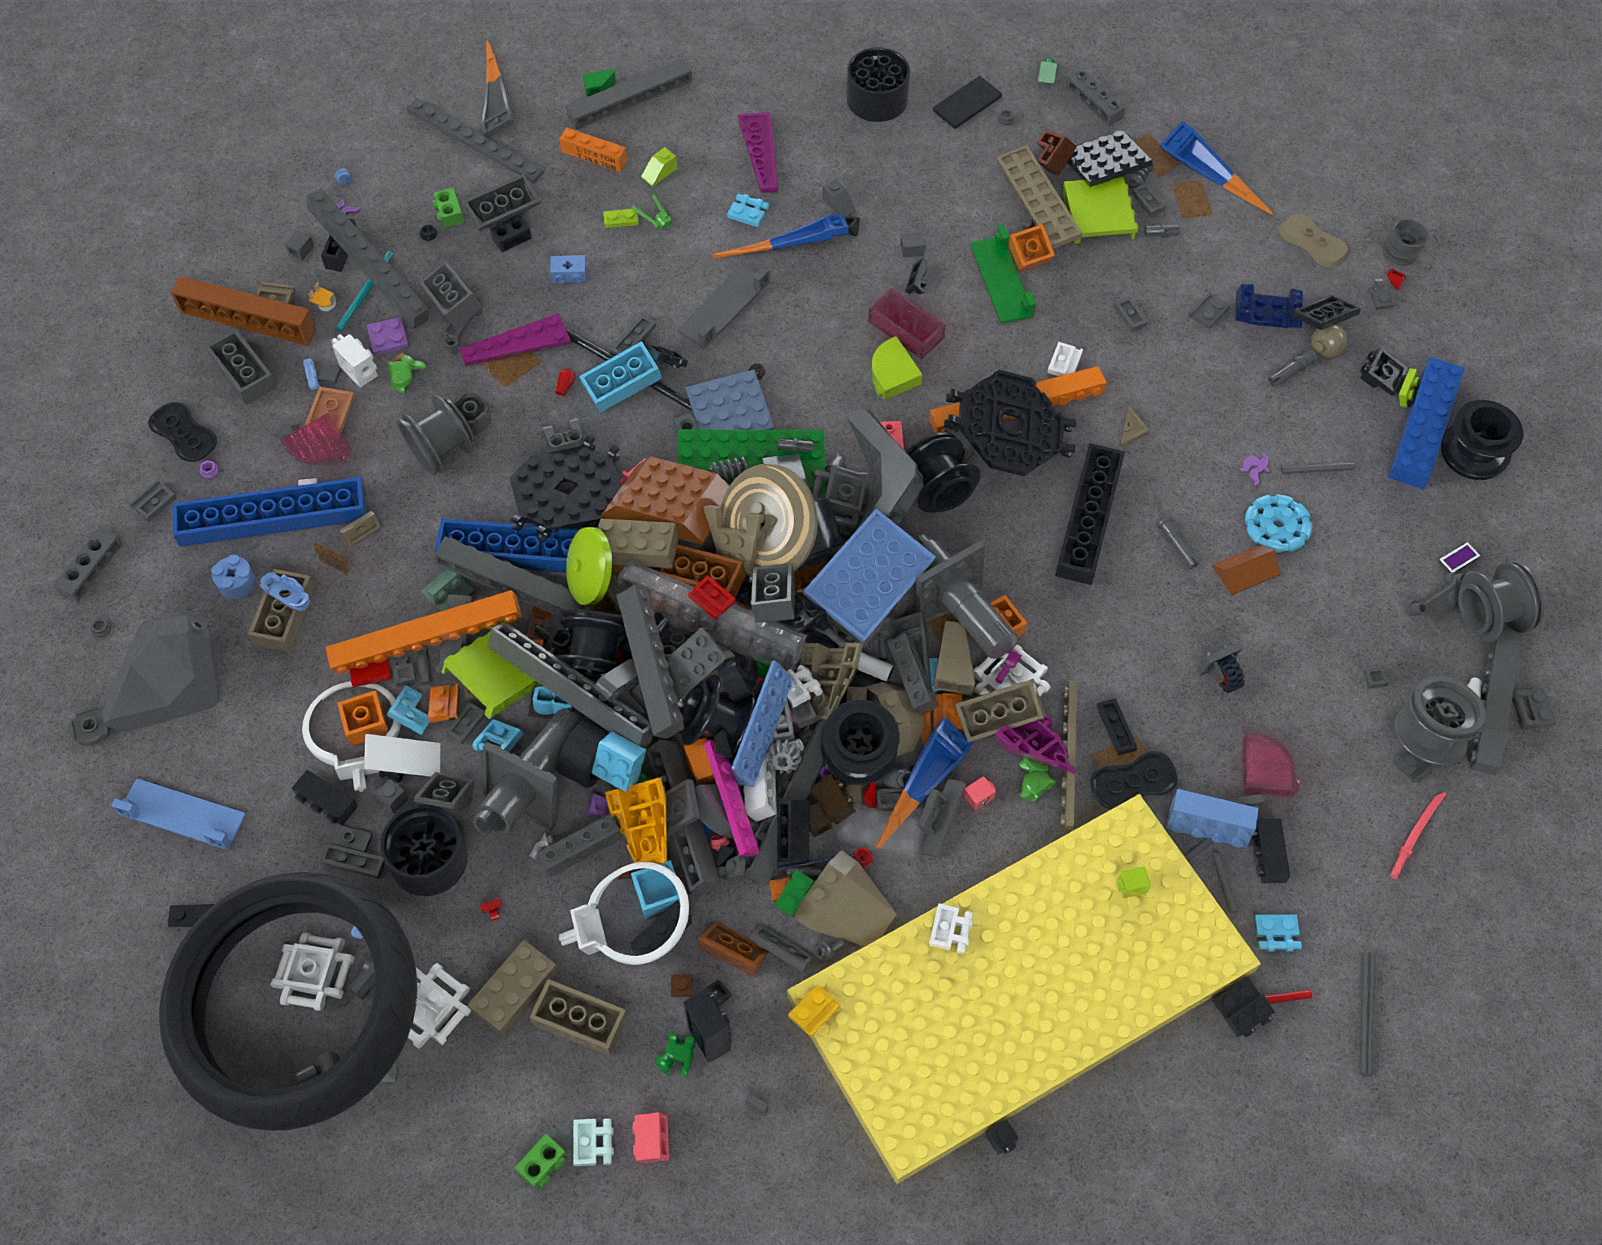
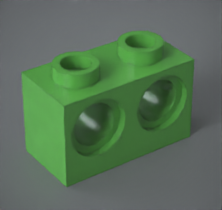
[432,188,464,228]
[515,1134,567,1190]

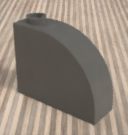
[695,785,759,838]

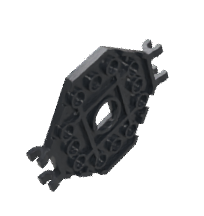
[944,370,1077,476]
[510,435,621,543]

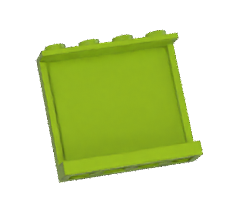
[1062,177,1138,244]
[442,630,541,719]

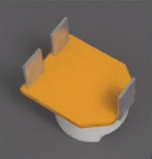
[308,283,336,311]

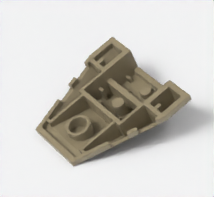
[800,643,863,720]
[793,850,897,946]

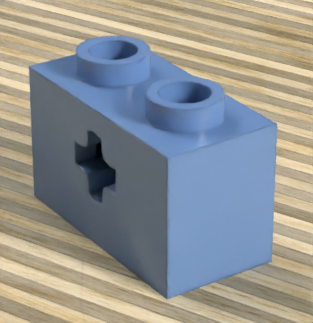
[550,255,587,284]

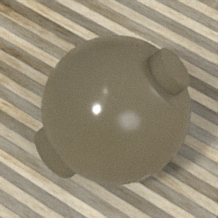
[1311,324,1348,359]

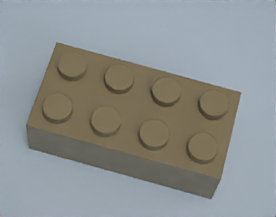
[598,519,679,568]
[248,569,315,653]
[955,678,1046,742]
[467,940,558,1037]
[529,979,628,1056]

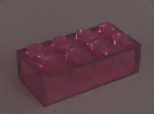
[868,288,946,359]

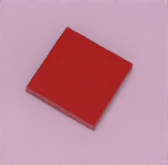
[349,657,392,688]

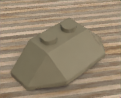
[865,682,925,757]

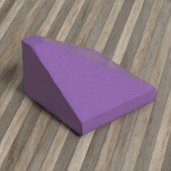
[584,793,609,817]

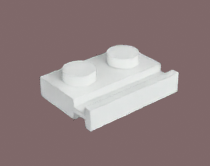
[1047,342,1083,376]

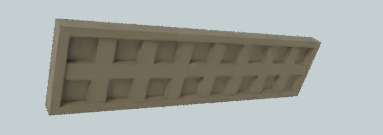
[997,145,1082,249]

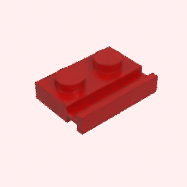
[687,575,736,620]

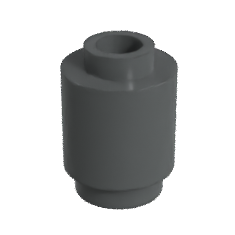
[883,768,911,789]

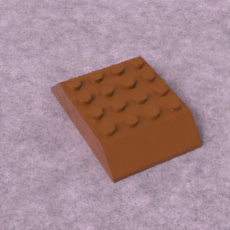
[602,456,729,545]

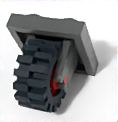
[1196,641,1245,693]

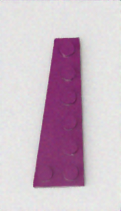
[738,112,778,193]
[459,313,571,366]

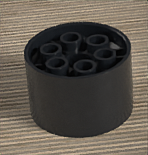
[846,47,910,122]
[761,498,844,556]
[380,804,468,896]

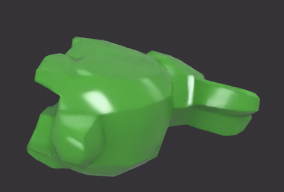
[387,355,426,394]
[1019,758,1056,802]

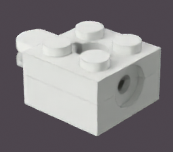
[331,334,378,388]

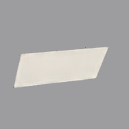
[364,734,440,776]

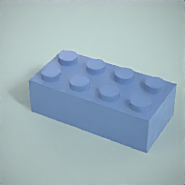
[1166,789,1259,848]

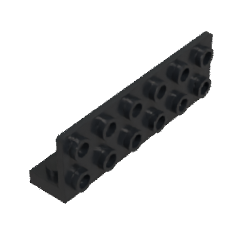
[736,575,829,633]

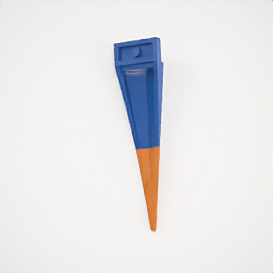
[1160,120,1273,215]
[712,214,849,258]
[876,718,973,849]

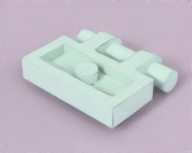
[574,1119,614,1166]

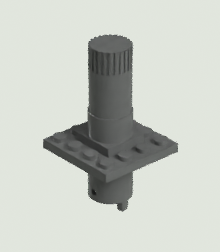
[916,534,1018,659]
[473,709,583,837]

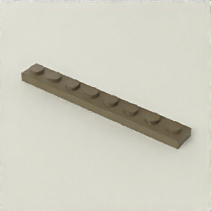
[1060,680,1077,833]

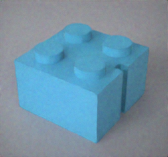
[592,731,646,792]
[631,860,680,919]

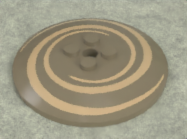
[721,464,818,578]

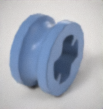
[334,169,352,186]

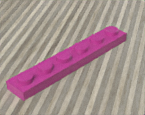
[704,740,759,856]

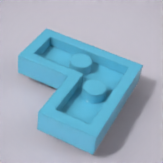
[387,685,430,735]

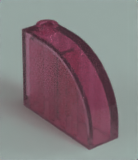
[279,413,351,465]
[1243,732,1299,798]

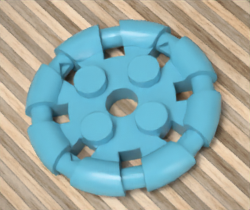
[1245,494,1312,553]

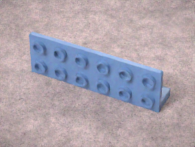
[732,661,794,787]
[111,779,246,850]

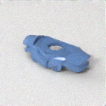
[260,573,310,611]

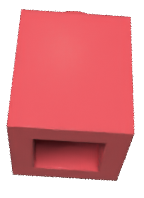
[963,776,996,811]

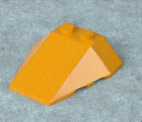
[605,777,667,864]

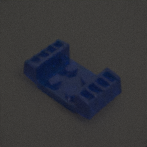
[1235,284,1303,329]

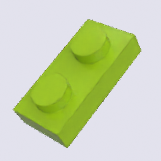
[603,209,639,228]
[1399,368,1420,408]

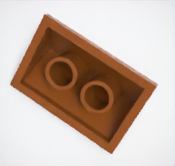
[1212,545,1280,595]
[699,921,769,977]

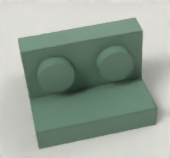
[421,569,475,611]

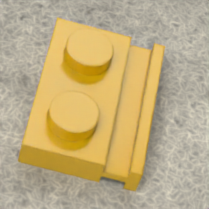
[788,984,841,1038]

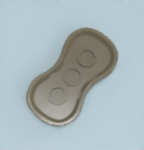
[1279,214,1349,268]

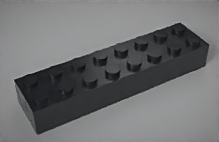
[1055,443,1125,585]

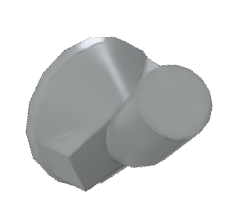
[529,832,554,859]

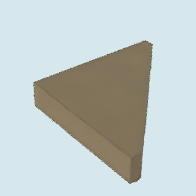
[1120,407,1150,447]

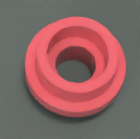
[709,834,730,851]

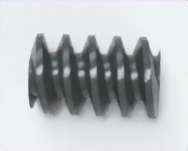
[1123,155,1154,189]
[709,456,749,483]

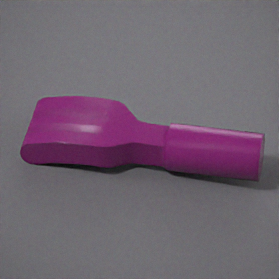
[995,650,1022,684]

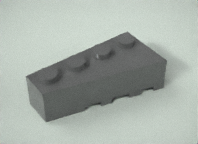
[436,594,473,681]

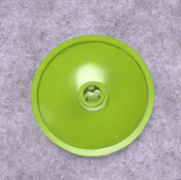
[566,527,612,605]

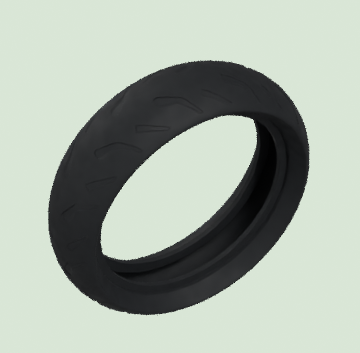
[159,872,418,1131]

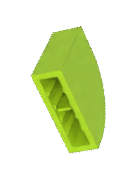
[871,336,923,400]

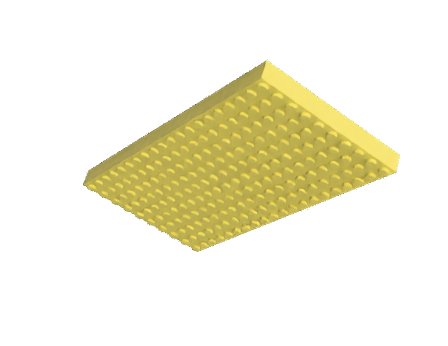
[787,794,1261,1184]

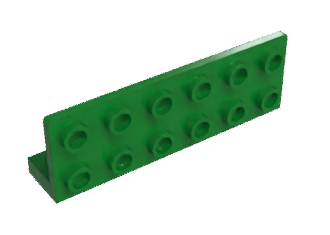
[970,225,1036,324]

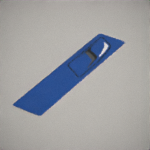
[777,853,854,869]

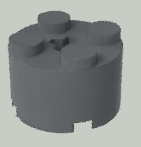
[453,392,492,435]

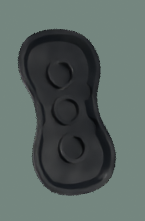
[148,402,217,462]
[1091,751,1178,810]

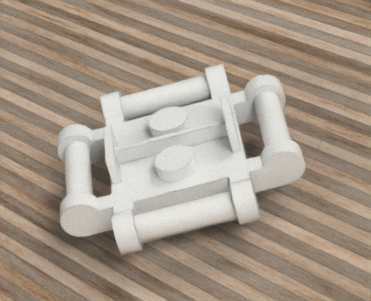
[973,644,1051,696]
[270,932,355,1011]
[408,963,471,1049]

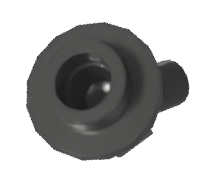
[816,939,845,962]

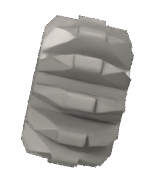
[767,740,801,774]

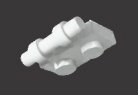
[786,665,823,708]
[929,903,973,954]

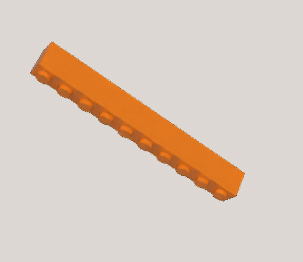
[929,366,1107,434]
[325,590,522,674]

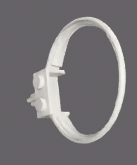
[302,681,401,792]
[559,862,689,965]

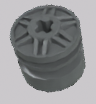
[1383,219,1429,266]

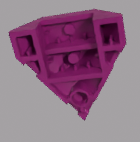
[995,715,1076,774]

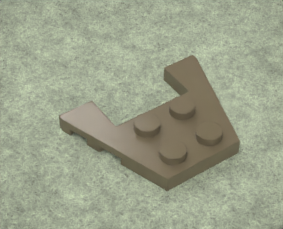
[704,505,764,570]

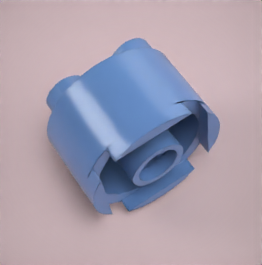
[211,554,256,599]

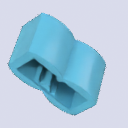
[533,686,575,715]

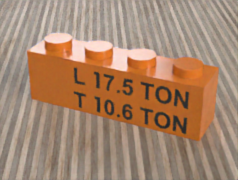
[559,127,627,172]

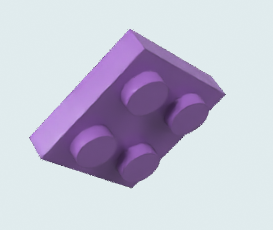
[367,317,409,355]

